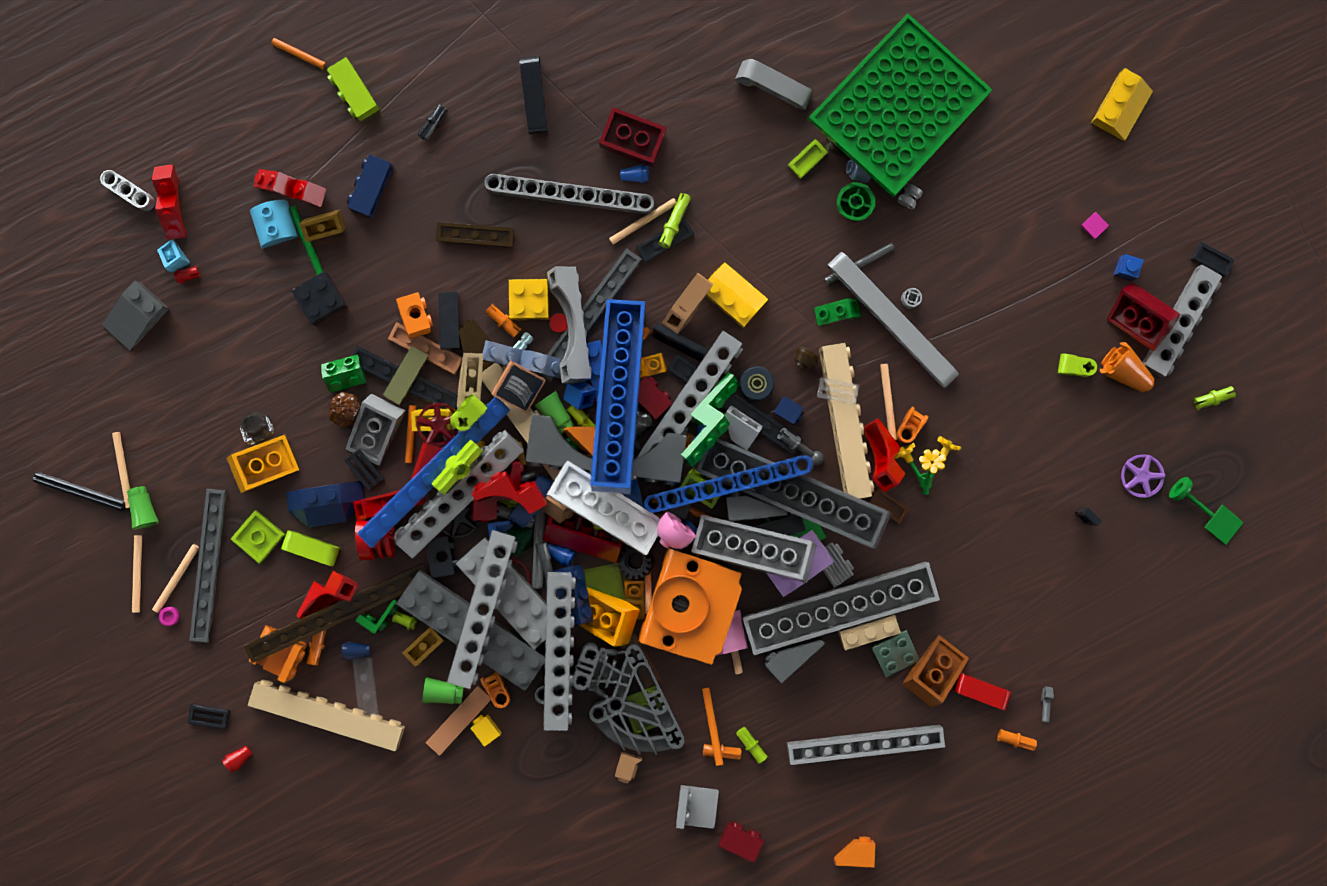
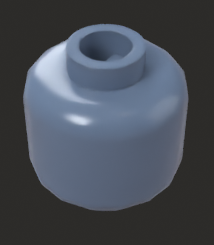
[846,159,871,183]

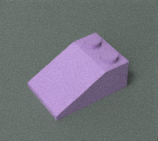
[767,530,834,597]

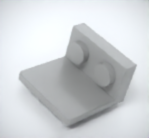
[676,785,719,829]

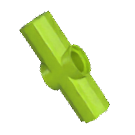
[432,439,483,495]

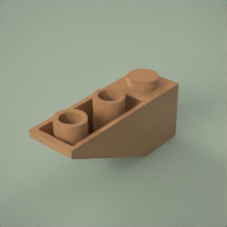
[662,273,713,334]

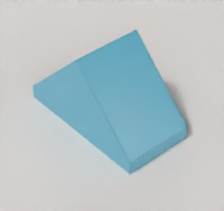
[157,239,190,273]

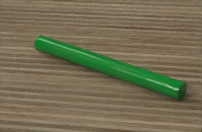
[289,205,323,275]

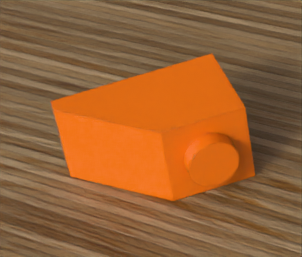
[562,427,595,457]
[834,837,875,867]

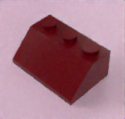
[1107,283,1181,351]

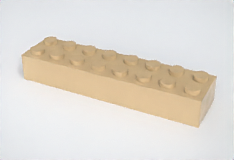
[819,343,874,498]

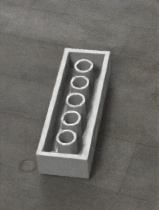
[691,515,817,583]
[456,536,559,649]

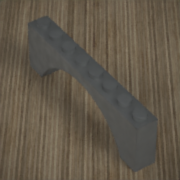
[526,414,687,485]

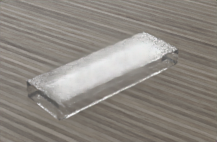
[353,657,379,716]

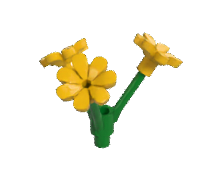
[895,436,961,495]

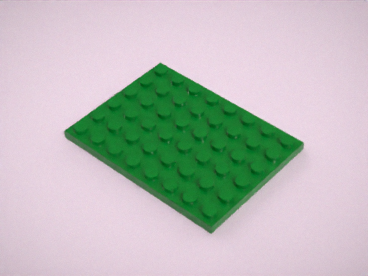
[808,13,992,197]

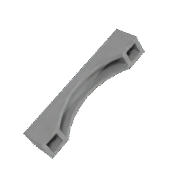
[547,266,592,384]

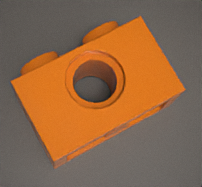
[396,292,433,339]

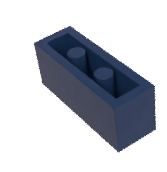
[347,154,394,219]
[552,565,593,626]

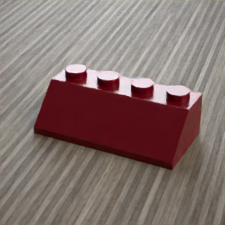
[543,512,623,563]

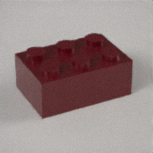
[599,107,667,167]

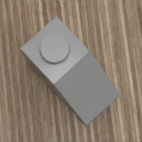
[725,406,763,450]

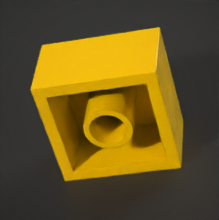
[509,279,550,320]

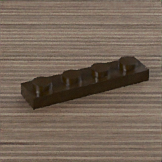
[436,222,514,248]

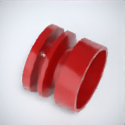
[355,520,396,561]

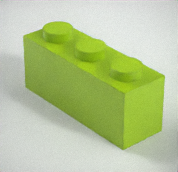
[327,57,380,122]

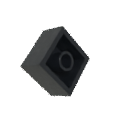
[291,271,348,326]

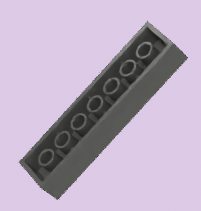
[396,570,545,691]

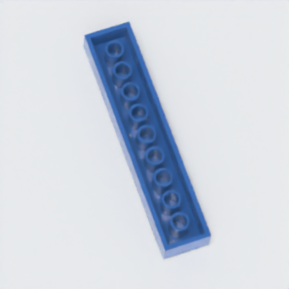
[590,299,646,494]

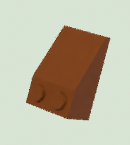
[903,635,969,708]

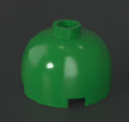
[836,182,875,222]

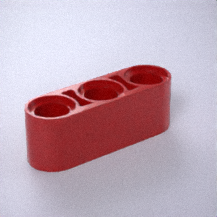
[953,673,1012,711]

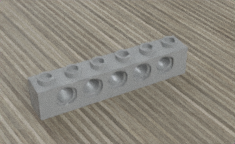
[1143,265,1222,378]

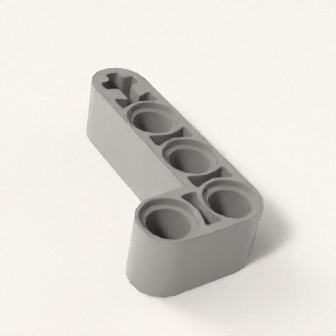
[735,59,813,110]

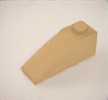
[457,353,483,408]

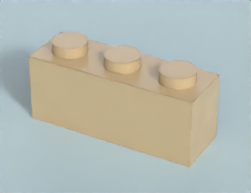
[837,614,901,650]

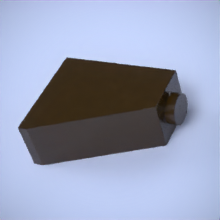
[458,319,494,372]

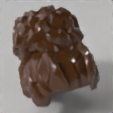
[329,392,361,428]

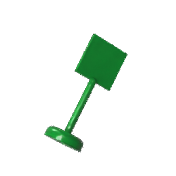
[1169,477,1244,545]

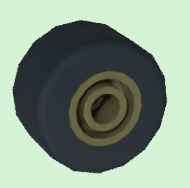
[739,366,774,401]

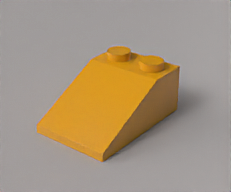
[227,435,299,493]
[579,587,640,647]

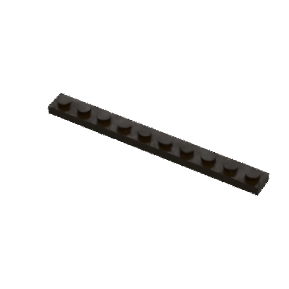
[244,563,428,663]

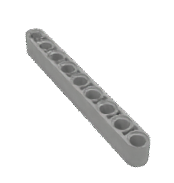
[485,174,654,214]
[827,252,959,388]

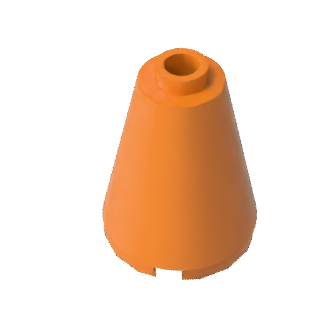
[1100,342,1154,392]

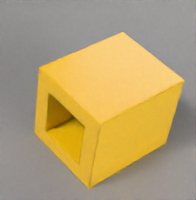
[471,714,502,747]

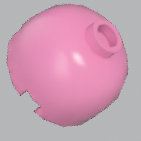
[657,512,696,549]

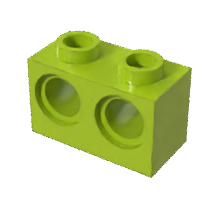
[680,468,721,508]

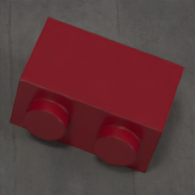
[638,376,672,420]
[718,821,764,863]

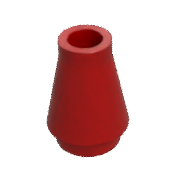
[222,746,253,773]

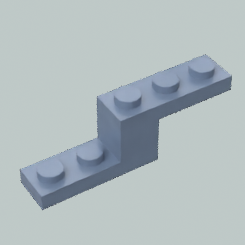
[482,341,563,379]

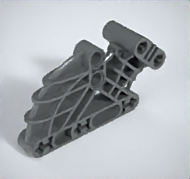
[573,641,685,755]

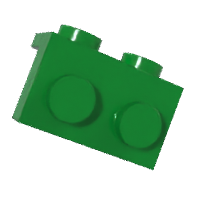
[321,355,367,393]

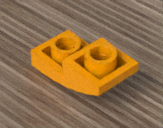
[640,353,667,378]

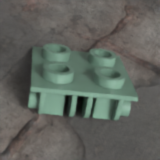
[871,630,919,677]

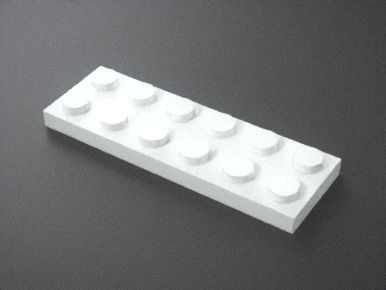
[547,461,660,555]

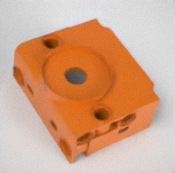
[638,547,742,665]

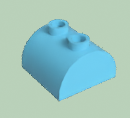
[250,200,299,249]

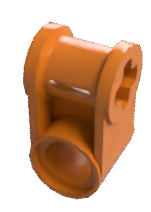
[896,406,928,444]
[480,671,511,708]

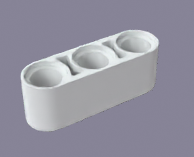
[100,170,155,211]

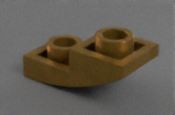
[624,578,645,619]

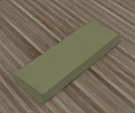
[383,346,429,405]

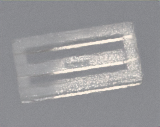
[817,378,859,405]

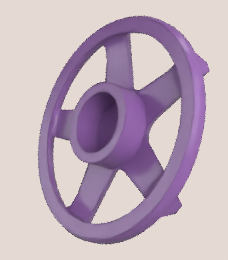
[1121,455,1165,498]

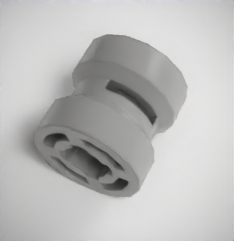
[897,183,923,210]
[901,288,922,309]

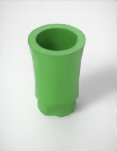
[534,391,574,434]
[127,486,159,530]
[422,677,464,704]

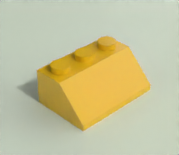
[1091,68,1153,141]
[706,262,768,328]

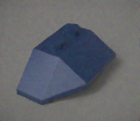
[286,481,365,527]

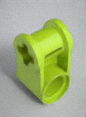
[1058,354,1097,377]
[450,394,487,431]

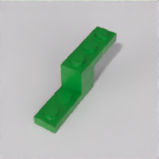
[681,372,739,467]

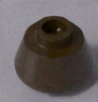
[794,346,819,371]

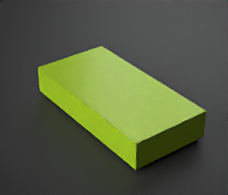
[788,139,829,180]

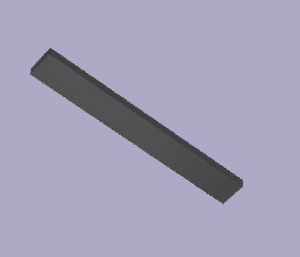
[541,248,642,382]
[189,489,227,643]

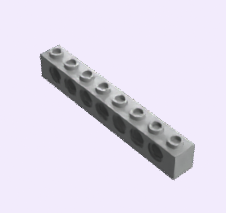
[636,331,743,458]
[394,430,524,558]
[447,530,518,689]
[544,572,575,730]
[787,725,945,765]

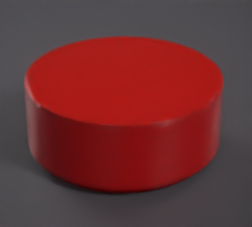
[549,313,568,333]

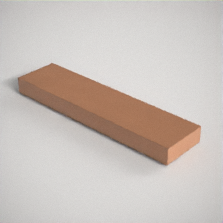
[388,322,463,375]
[426,685,491,756]

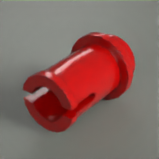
[174,266,200,284]

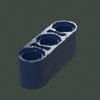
[508,473,554,529]

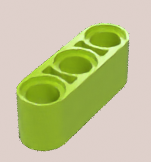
[281,530,340,566]

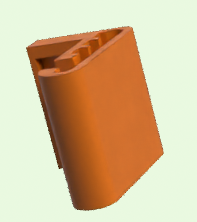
[249,625,307,683]

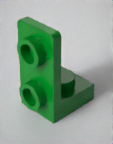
[814,298,862,326]
[356,599,399,634]

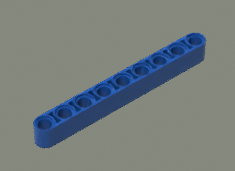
[644,455,814,513]

